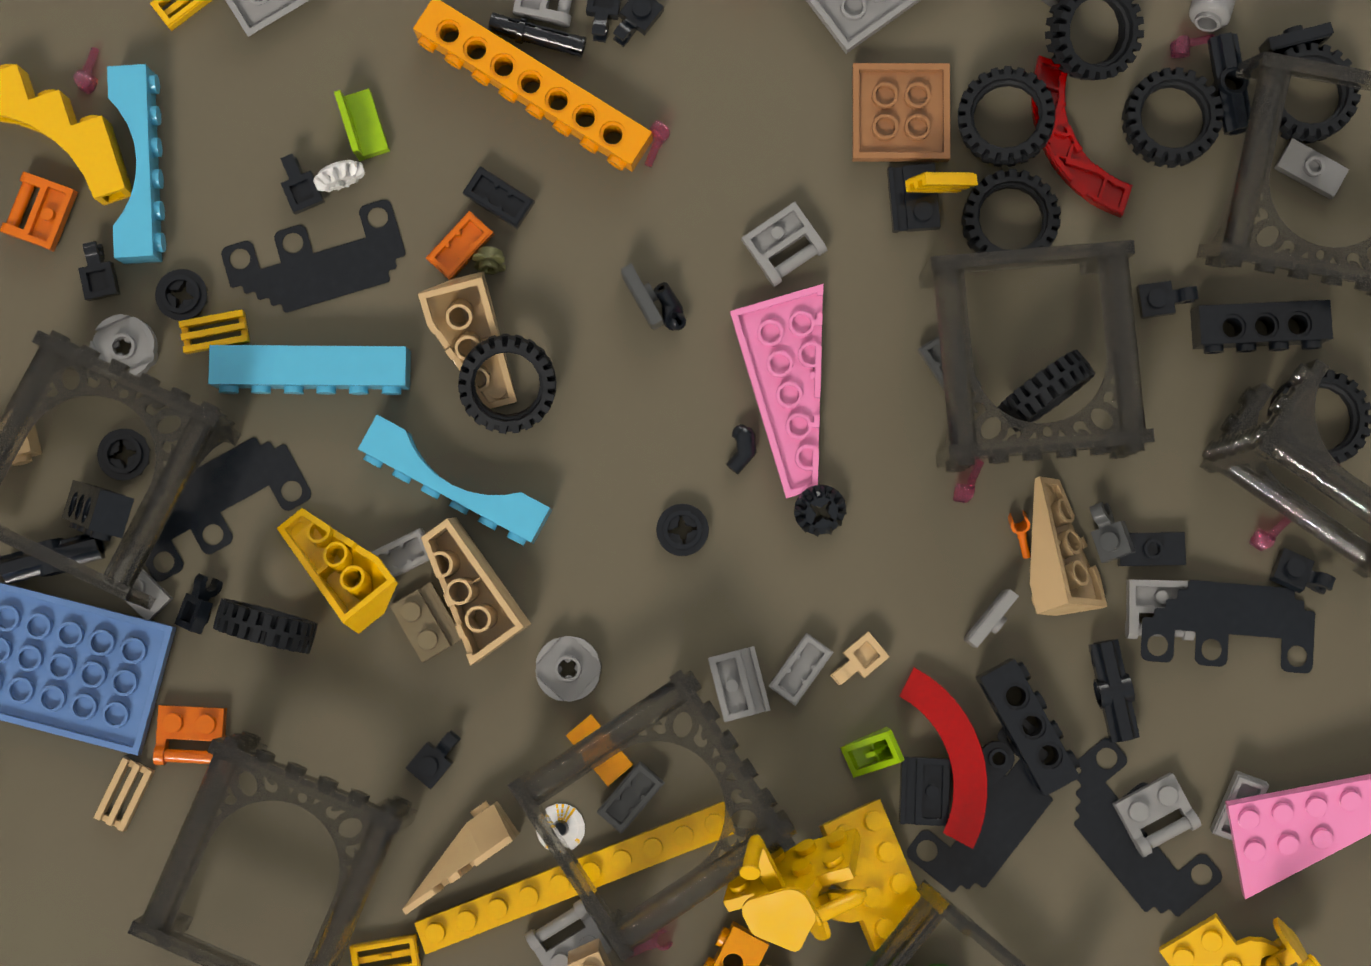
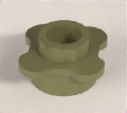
[472,246,506,274]

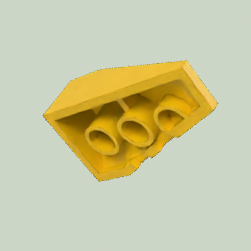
[276,508,398,634]

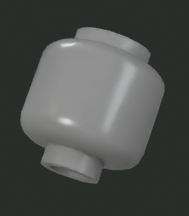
[1189,0,1236,32]

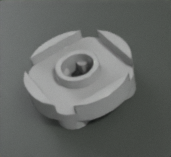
[89,314,158,380]
[535,636,602,702]

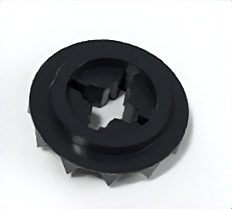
[155,269,208,320]
[97,429,151,481]
[794,485,847,537]
[656,504,709,556]

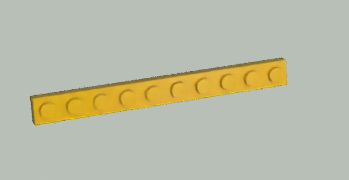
[414,801,736,954]

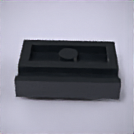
[887,163,941,233]
[899,756,950,826]

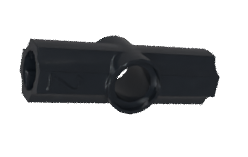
[1207,32,1254,136]
[0,534,106,584]
[1088,639,1140,743]

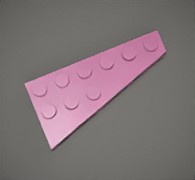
[730,283,824,499]
[1225,774,1371,899]

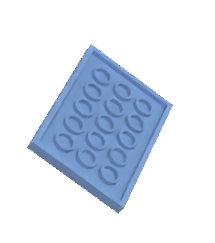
[0,582,176,756]

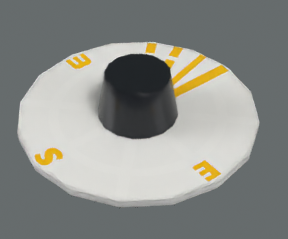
[536,803,585,853]

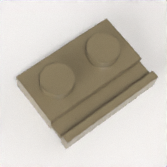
[390,582,462,663]

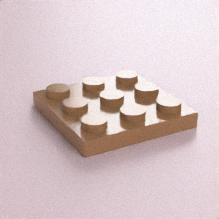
[852,63,950,162]

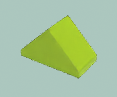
[840,727,905,778]

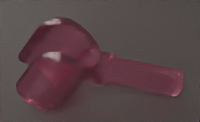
[1170,34,1215,58]
[74,47,99,94]
[644,120,670,168]
[953,460,984,503]
[1249,515,1292,551]
[627,929,673,958]

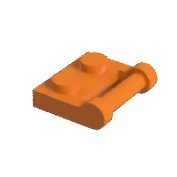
[0,171,78,252]
[153,705,227,768]

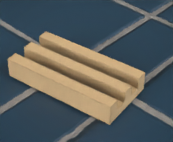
[93,757,155,832]

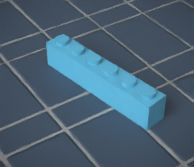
[208,345,411,395]

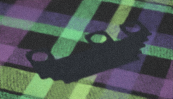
[221,200,406,313]
[137,437,311,582]
[1141,580,1315,673]
[907,719,1053,892]
[1074,738,1222,917]

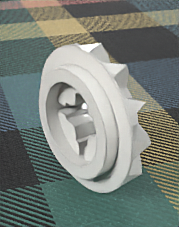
[313,160,365,192]

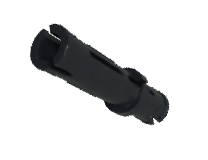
[488,12,586,58]

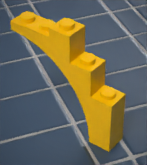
[0,64,132,206]

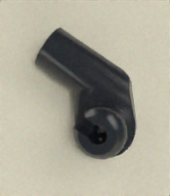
[654,282,686,331]
[726,424,757,475]

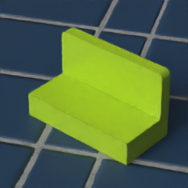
[334,88,390,161]

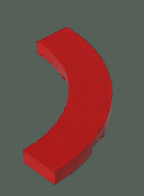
[1031,55,1133,218]
[899,667,988,849]

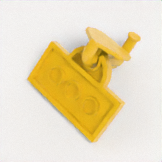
[810,799,932,952]
[723,828,861,952]
[1159,913,1321,966]

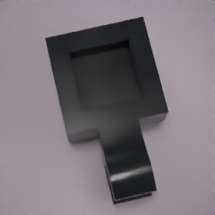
[586,0,621,43]
[613,0,664,47]
[280,153,325,215]
[78,241,120,301]
[1136,281,1199,319]
[1269,548,1336,594]
[174,573,223,634]
[406,730,461,789]

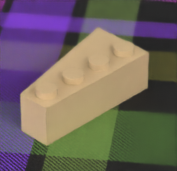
[421,517,531,666]

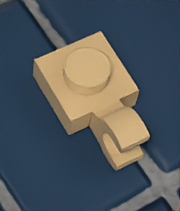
[830,631,890,685]

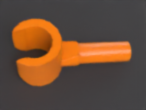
[1008,510,1031,559]

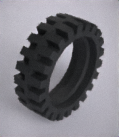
[1045,0,1144,81]
[1257,43,1361,144]
[958,66,1055,167]
[1122,67,1224,168]
[961,169,1061,269]
[458,334,556,434]
[998,349,1096,432]
[1267,369,1371,468]
[213,598,318,654]

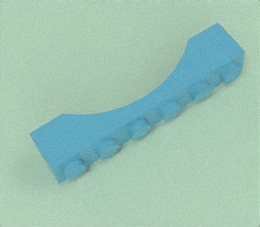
[107,64,166,264]
[358,415,552,546]

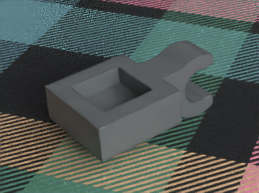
[1089,502,1136,563]

